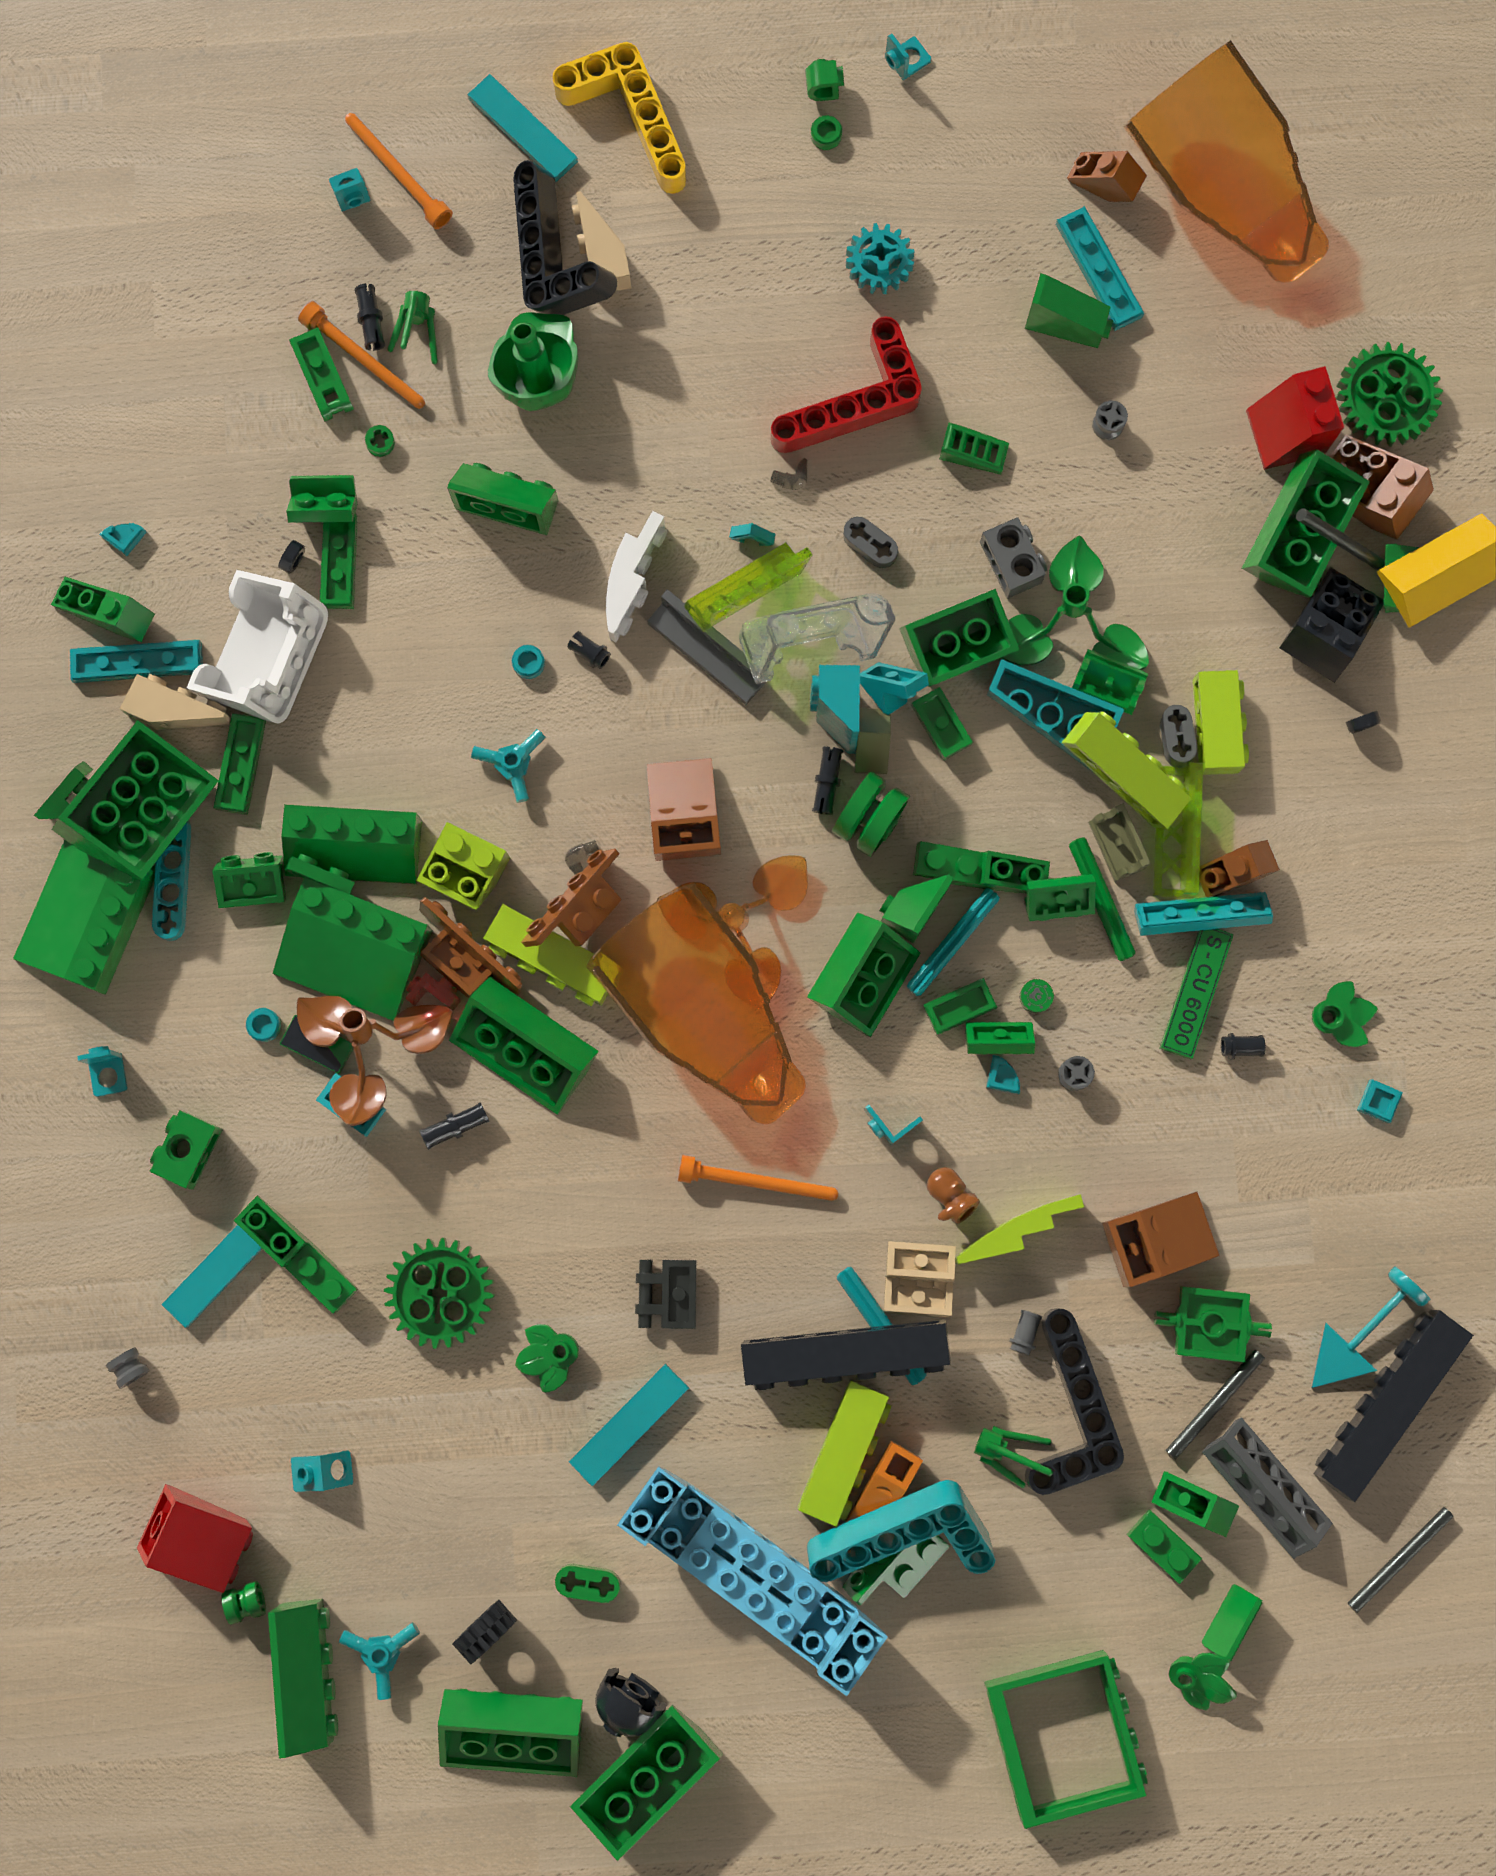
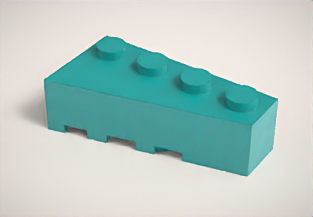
[987,659,1124,774]

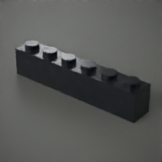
[1313,1310,1474,1502]
[741,1319,951,1390]

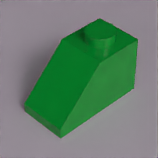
[1151,1471,1239,1537]

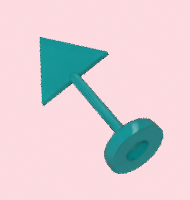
[1311,1266,1431,1388]

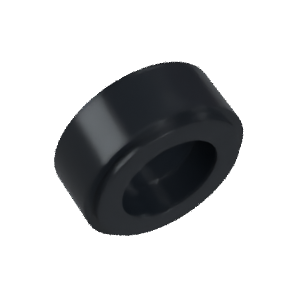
[278,540,305,574]
[1346,711,1381,734]

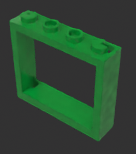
[984,1650,1148,1829]

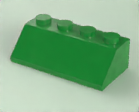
[1241,449,1370,597]
[281,804,422,884]
[449,977,599,1115]
[268,1599,338,1759]
[438,1688,583,1777]
[570,1704,723,1861]

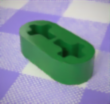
[555,1564,621,1603]

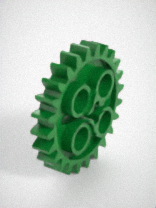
[1335,342,1443,447]
[384,1238,495,1349]

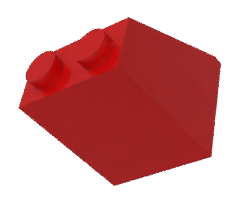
[1246,366,1344,470]
[137,1484,253,1593]

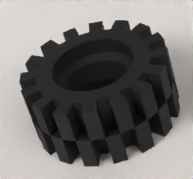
[452,1599,517,1665]

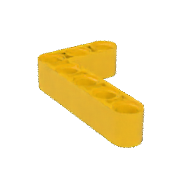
[552,42,686,194]

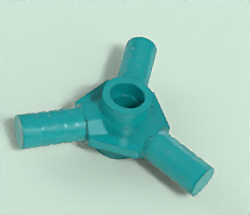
[471,729,546,803]
[339,1622,420,1700]

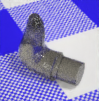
[770,458,808,490]
[565,840,599,875]

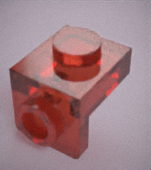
[405,973,461,1010]

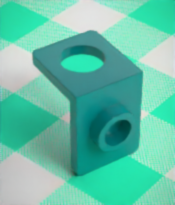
[885,33,931,81]
[329,168,371,212]
[77,1046,127,1097]
[864,1104,923,1145]
[291,1450,354,1492]

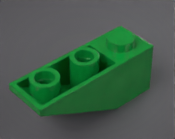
[51,577,155,642]

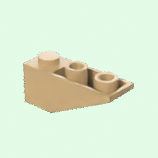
[572,191,631,291]
[120,674,231,730]

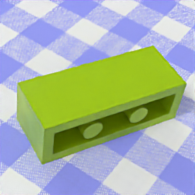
[1193,670,1249,775]

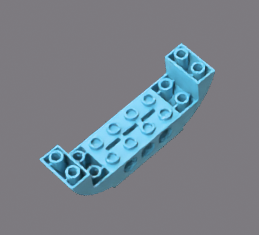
[617,1466,888,1696]

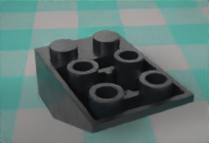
[1279,567,1384,683]

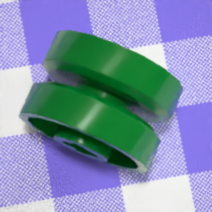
[832,771,910,857]

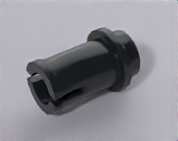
[567,631,611,669]
[1221,1033,1266,1060]

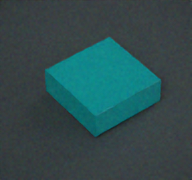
[1357,1079,1403,1123]

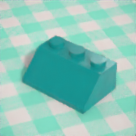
[810,665,860,754]

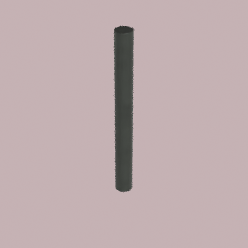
[1296,509,1385,571]
[1165,1350,1265,1460]
[1347,1507,1454,1613]

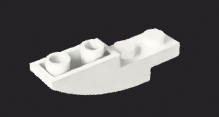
[606,511,667,643]

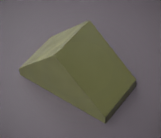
[855,708,891,774]

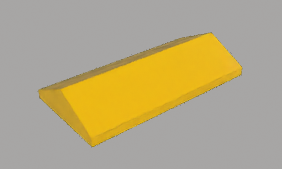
[1377,513,1496,628]

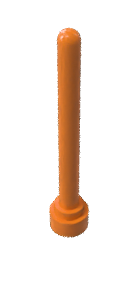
[345,113,453,229]
[298,301,425,409]
[678,1155,839,1201]

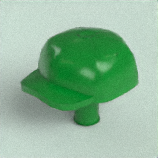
[488,312,578,412]

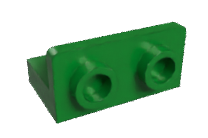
[286,475,358,523]
[212,852,286,908]
[1024,874,1096,921]

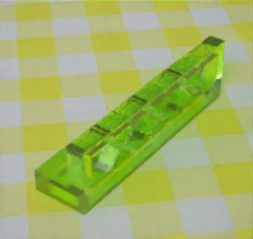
[684,542,813,632]
[1153,762,1203,899]

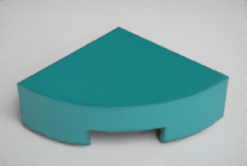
[99,523,147,556]
[729,523,776,546]
[986,1055,1020,1095]

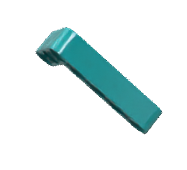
[807,1480,995,1582]

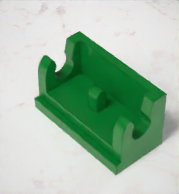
[1072,649,1148,715]

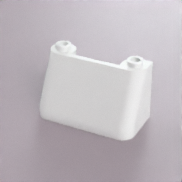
[187,570,328,724]

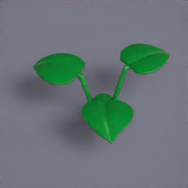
[1001,535,1149,670]

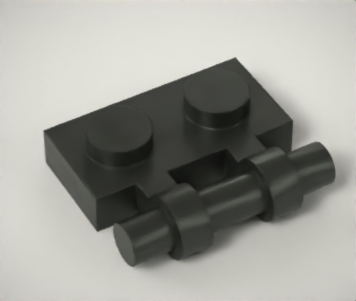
[635,1260,697,1329]

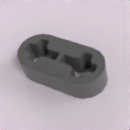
[843,516,898,568]
[1160,705,1197,768]

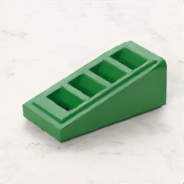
[939,423,1009,475]

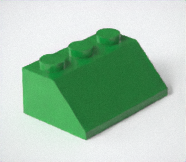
[447,463,558,536]
[899,588,1019,687]
[807,912,921,1037]

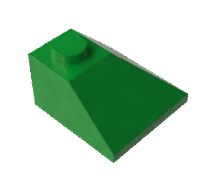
[879,874,954,944]

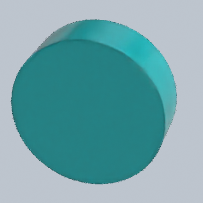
[512,645,545,679]
[246,1008,281,1042]

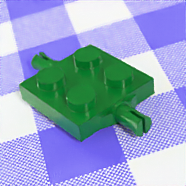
[1154,1286,1272,1362]

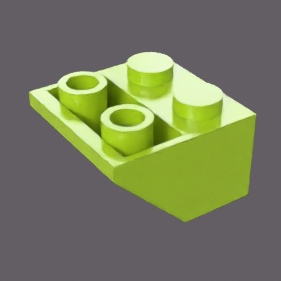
[416,822,510,911]

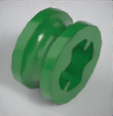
[365,425,395,457]

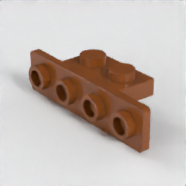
[521,848,622,947]
[419,897,523,999]

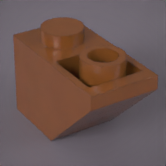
[1067,151,1147,202]
[1195,840,1280,897]

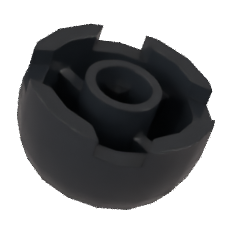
[595,1668,667,1737]

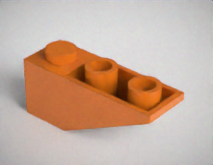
[844,1440,923,1523]

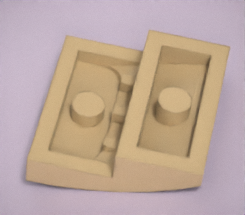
[883,1241,956,1318]

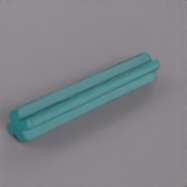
[907,888,1000,997]
[836,1267,927,1385]

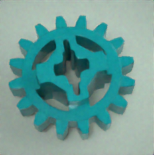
[845,223,915,294]

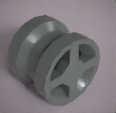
[1092,400,1128,440]
[1058,1056,1095,1091]
[106,1347,150,1389]

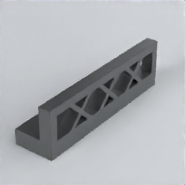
[647,589,767,705]
[1202,1417,1333,1559]

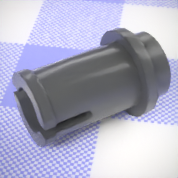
[1009,1310,1042,1356]

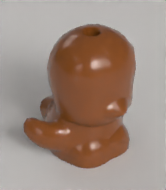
[927,1167,980,1224]

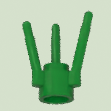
[387,291,438,365]
[974,1426,1053,1488]

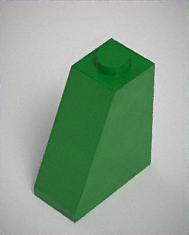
[1025,273,1113,349]

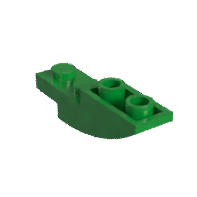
[913,841,1050,894]
[233,1195,359,1314]

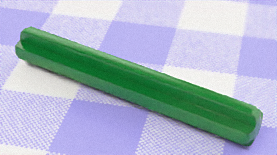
[1069,837,1136,961]

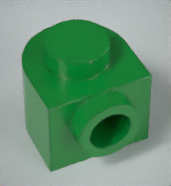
[805,59,844,101]

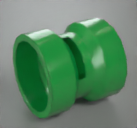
[221,1581,266,1625]

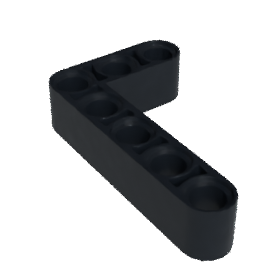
[513,160,618,315]
[1025,1308,1124,1495]

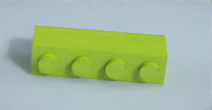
[1062,712,1192,829]
[483,904,621,1007]
[798,1380,892,1527]

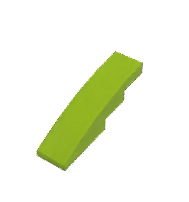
[955,1194,1084,1264]

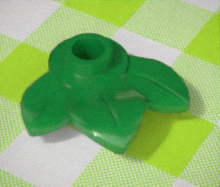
[1312,981,1378,1047]
[515,1324,579,1393]
[1169,1653,1237,1711]

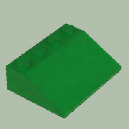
[52,720,219,881]
[13,839,155,995]
[272,877,433,1021]

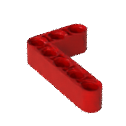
[771,316,922,453]

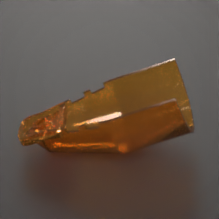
[1122,40,1329,283]
[586,883,806,1125]

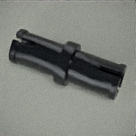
[354,283,385,351]
[812,746,843,815]
[419,1102,490,1150]

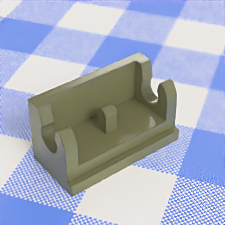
[1088,803,1150,882]

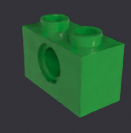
[149,1110,223,1190]

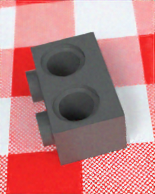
[980,517,1047,599]

